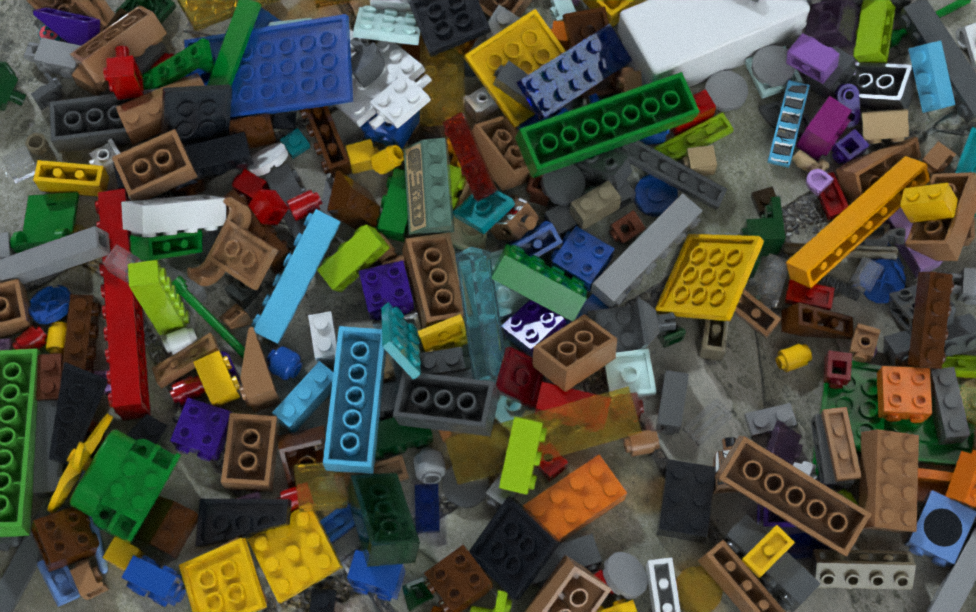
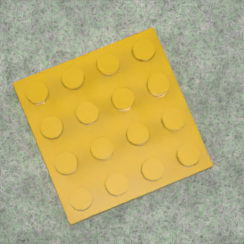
[464,9,586,128]
[655,234,764,321]

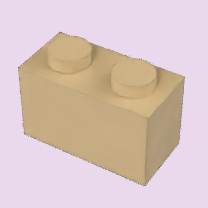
[862,109,909,144]

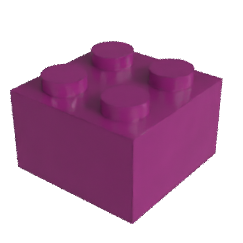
[796,96,852,161]

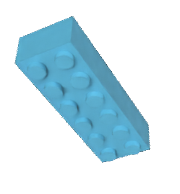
[323,326,386,474]

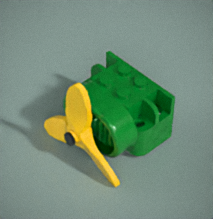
[47,414,181,544]

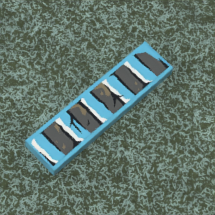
[767,80,810,168]

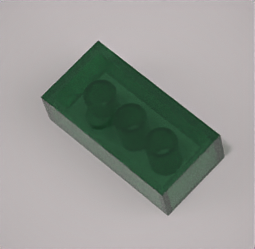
[347,473,420,567]

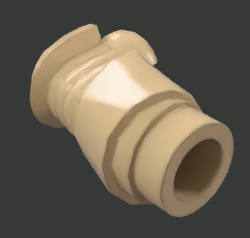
[791,150,829,173]

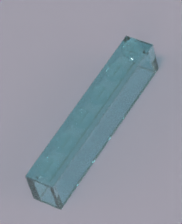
[455,247,505,384]

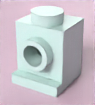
[549,0,576,21]

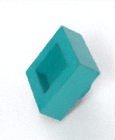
[280,128,311,159]

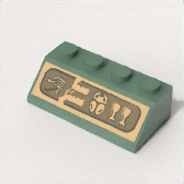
[404,138,454,236]

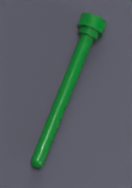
[890,0,971,48]
[171,275,245,359]

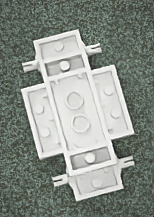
[335,30,432,130]

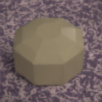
[25,133,49,156]

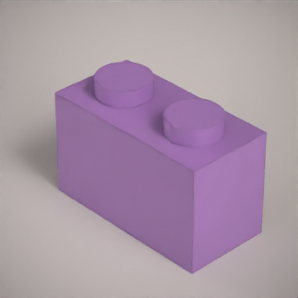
[786,33,839,84]

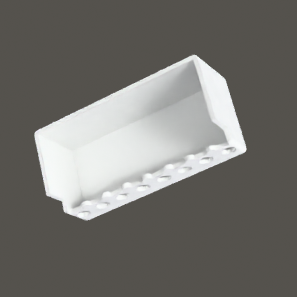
[618,0,810,88]

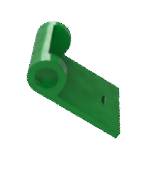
[10,192,79,253]

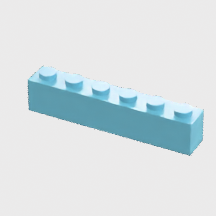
[251,209,340,345]

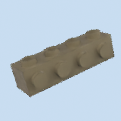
[810,549,916,591]

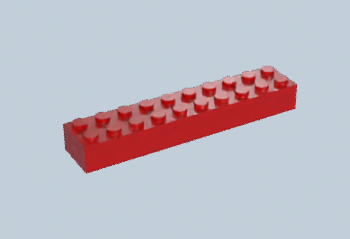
[95,189,151,421]

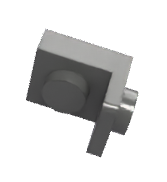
[31,72,63,110]

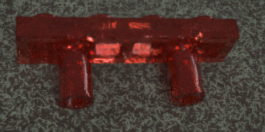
[442,112,497,201]

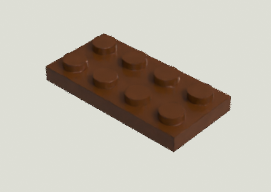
[562,7,620,100]

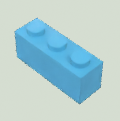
[908,41,955,113]
[272,361,333,433]

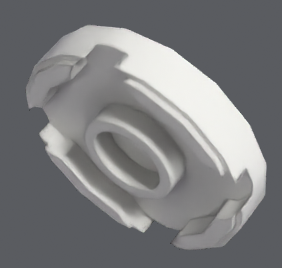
[247,143,288,176]

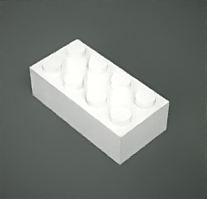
[121,194,226,237]

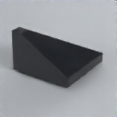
[273,110,297,130]

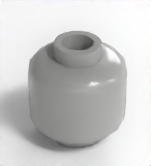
[413,447,446,484]

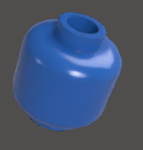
[267,346,303,380]

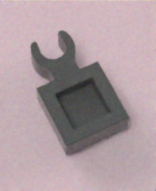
[864,224,906,247]

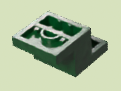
[740,196,786,278]

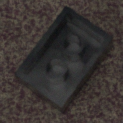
[656,459,716,543]

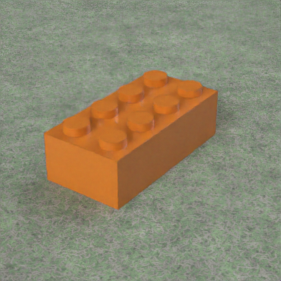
[523,454,627,543]

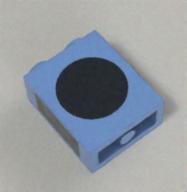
[904,490,976,568]

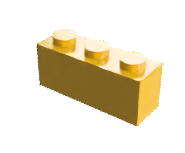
[33,160,110,197]

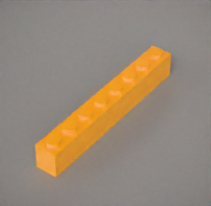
[786,156,930,288]

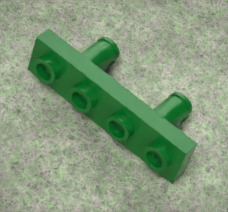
[142,38,214,90]

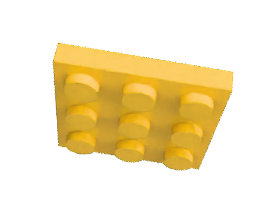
[247,503,343,603]
[179,538,267,612]

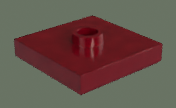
[496,347,544,409]

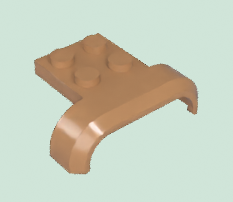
[187,197,279,290]

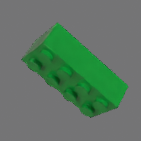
[491,244,587,322]

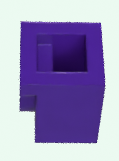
[831,129,870,164]

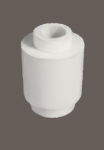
[163,327,198,355]

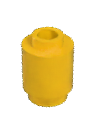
[371,145,404,175]
[46,322,67,355]
[775,344,812,373]

